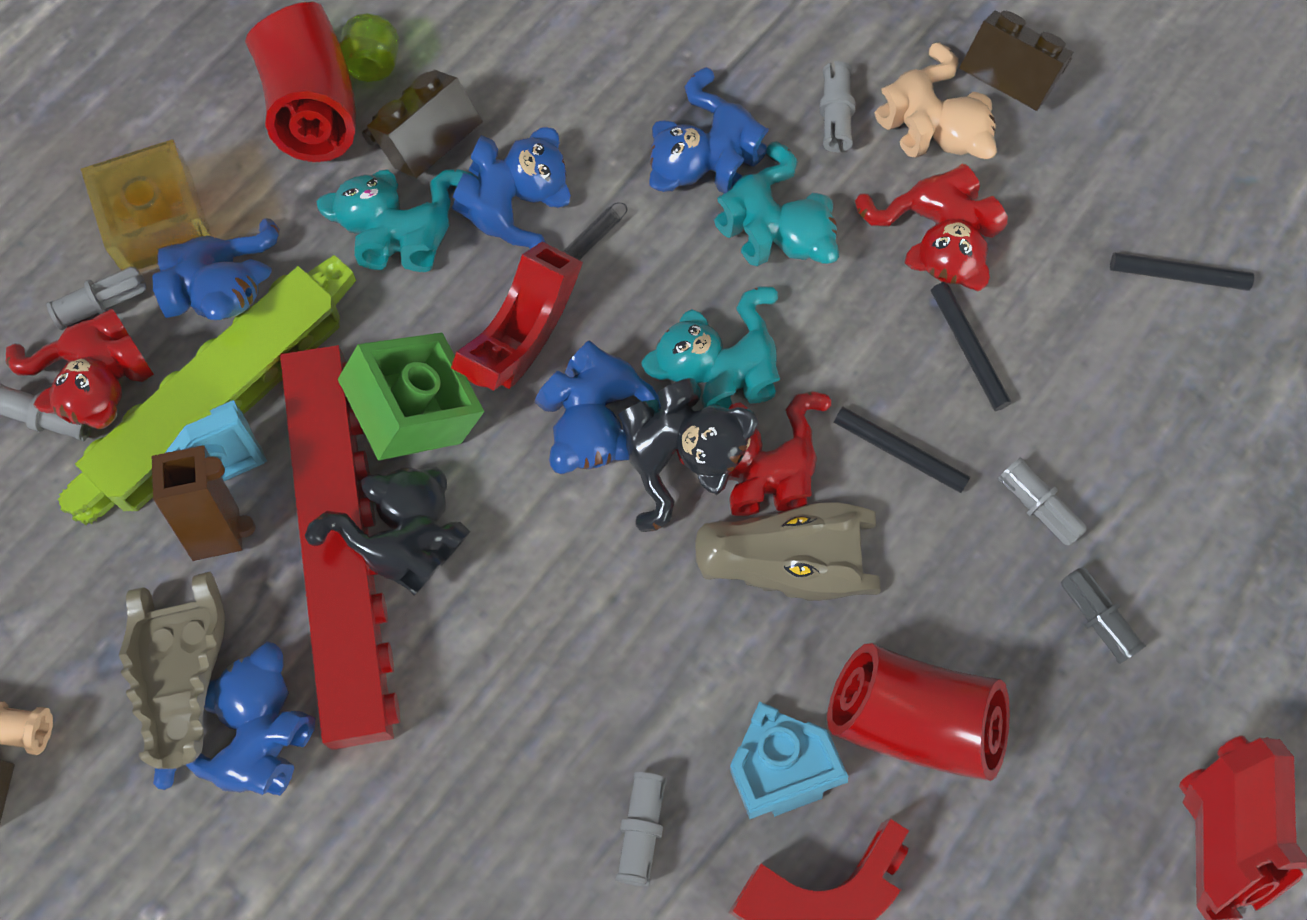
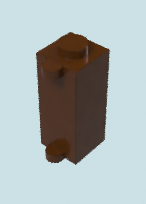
[151,445,256,561]

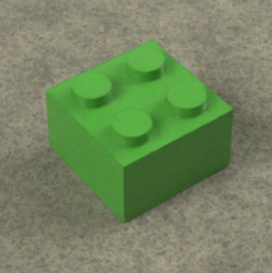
[338,332,484,461]

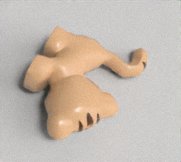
[874,42,997,159]

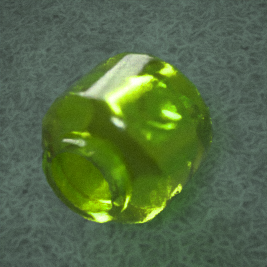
[339,13,400,82]

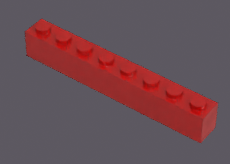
[280,345,400,750]

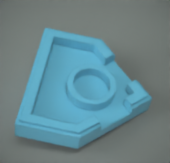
[165,400,267,481]
[730,702,849,819]

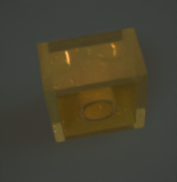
[81,139,212,270]

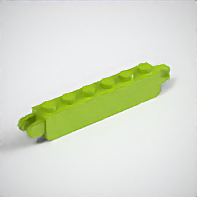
[57,255,356,525]

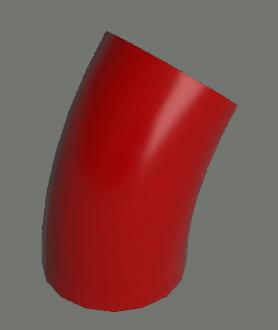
[245,2,356,162]
[827,643,1010,781]

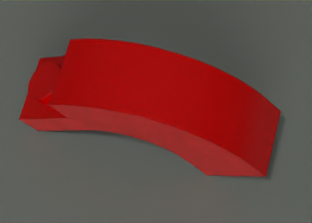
[451,241,583,391]
[728,819,909,920]

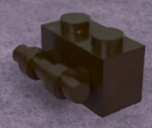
[959,10,1074,111]
[362,70,483,179]

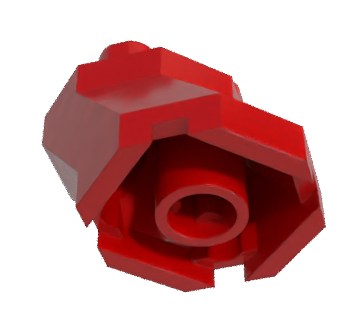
[1179,735,1307,920]

